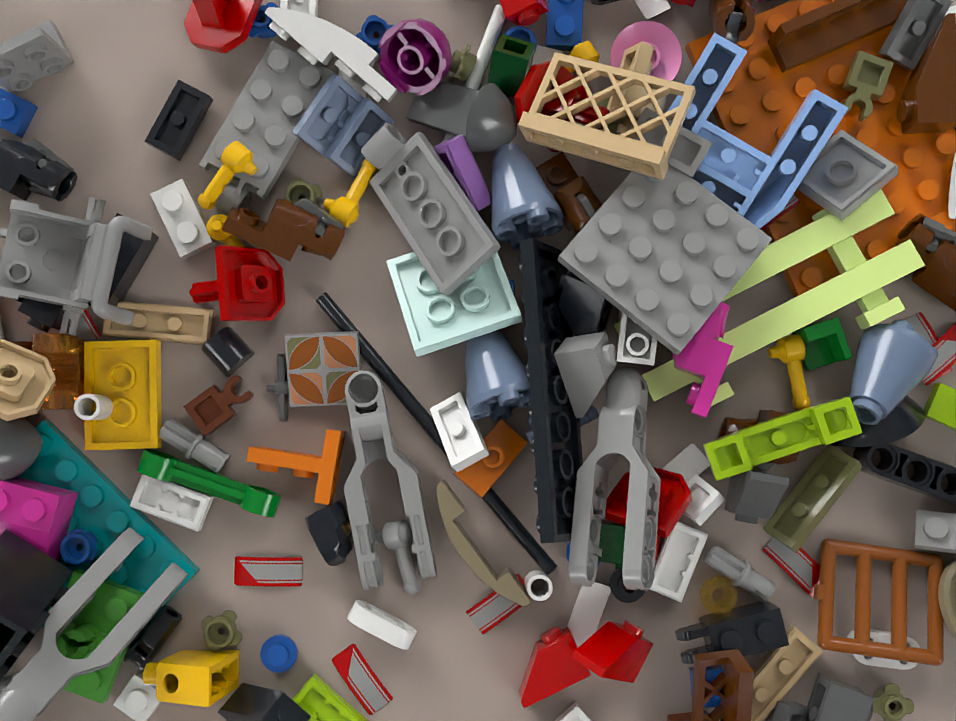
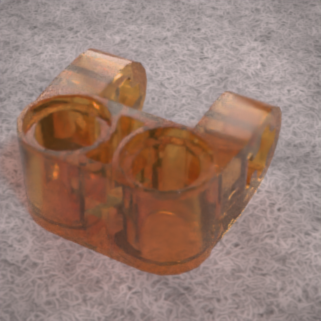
[32,333,87,410]

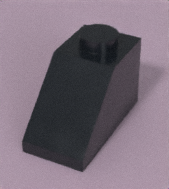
[558,271,613,336]
[218,683,311,721]

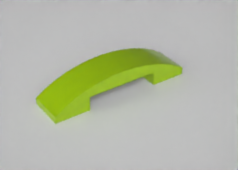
[703,397,863,481]

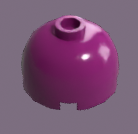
[378,18,452,95]

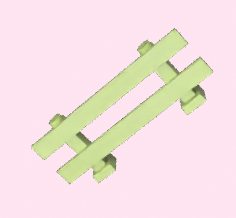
[614,189,925,406]

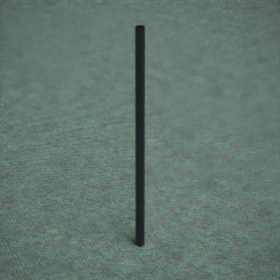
[316,292,557,575]

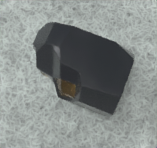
[305,500,352,566]

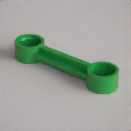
[137,449,282,518]

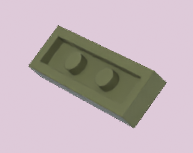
[763,444,862,553]

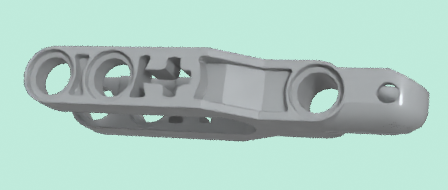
[568,367,661,591]
[343,370,437,590]
[0,527,188,721]

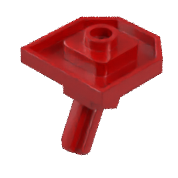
[183,0,263,54]
[514,61,610,153]
[189,245,285,322]
[605,467,692,561]

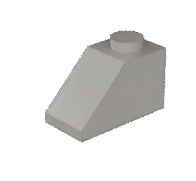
[554,331,617,419]

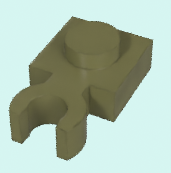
[842,50,894,122]

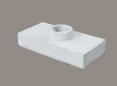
[130,474,214,532]
[650,522,708,602]

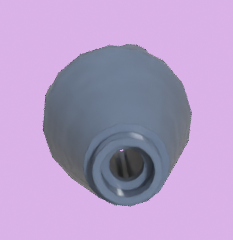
[491,143,564,250]
[850,320,938,425]
[465,329,531,421]

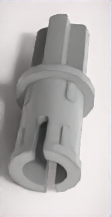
[159,419,231,474]
[705,546,776,603]

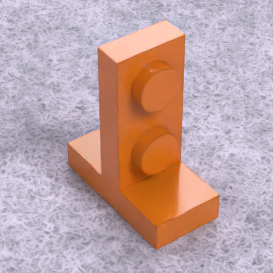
[246,429,346,505]

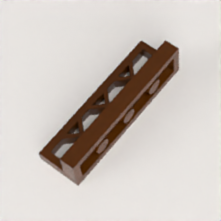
[767,0,908,73]
[691,649,754,721]

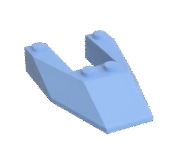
[668,33,849,229]

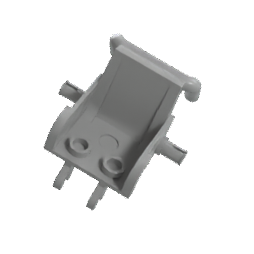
[0,197,153,336]

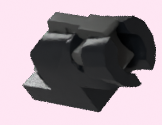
[0,139,78,202]

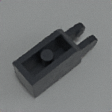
[675,600,789,664]

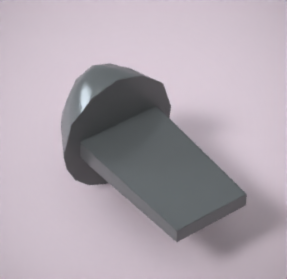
[406,82,517,153]
[0,418,43,481]

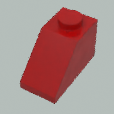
[572,620,654,683]
[519,626,591,708]

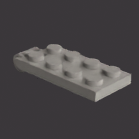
[199,41,335,212]
[361,123,501,295]

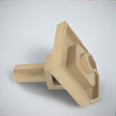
[0,338,56,421]

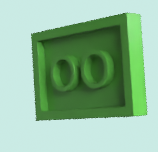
[56,569,145,704]

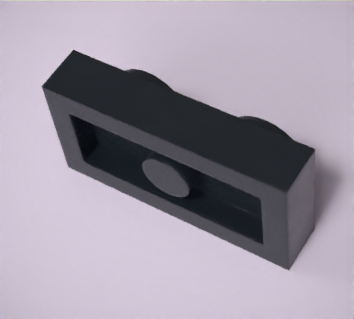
[144,79,213,161]

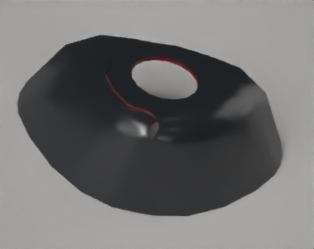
[830,395,926,447]

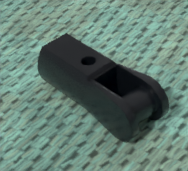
[123,605,182,673]

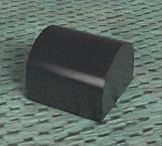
[202,326,255,377]

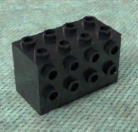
[0,529,73,681]

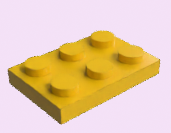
[84,340,162,451]

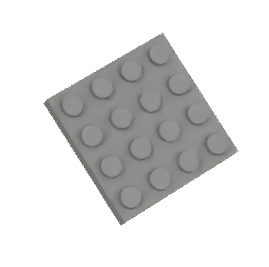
[557,164,772,355]

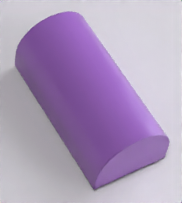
[433,134,492,211]

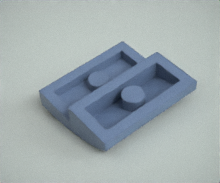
[292,74,394,178]

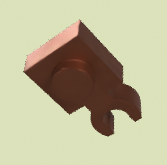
[183,375,254,436]

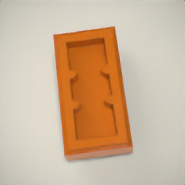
[453,419,528,498]

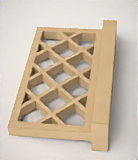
[518,52,696,180]

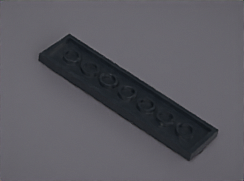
[518,238,583,543]

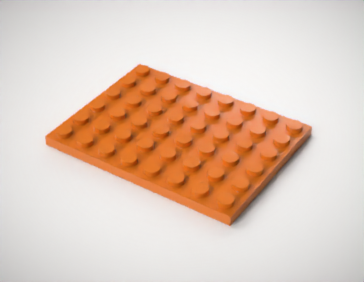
[685,0,956,298]

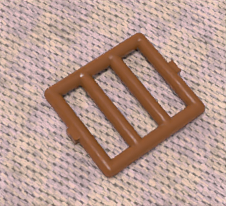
[814,538,944,666]

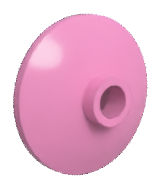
[610,21,682,81]

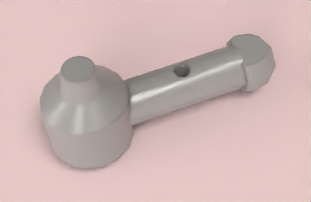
[376,520,421,595]

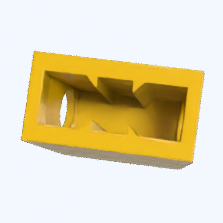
[143,650,240,707]

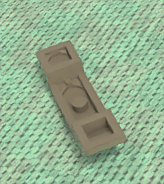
[436,480,531,607]

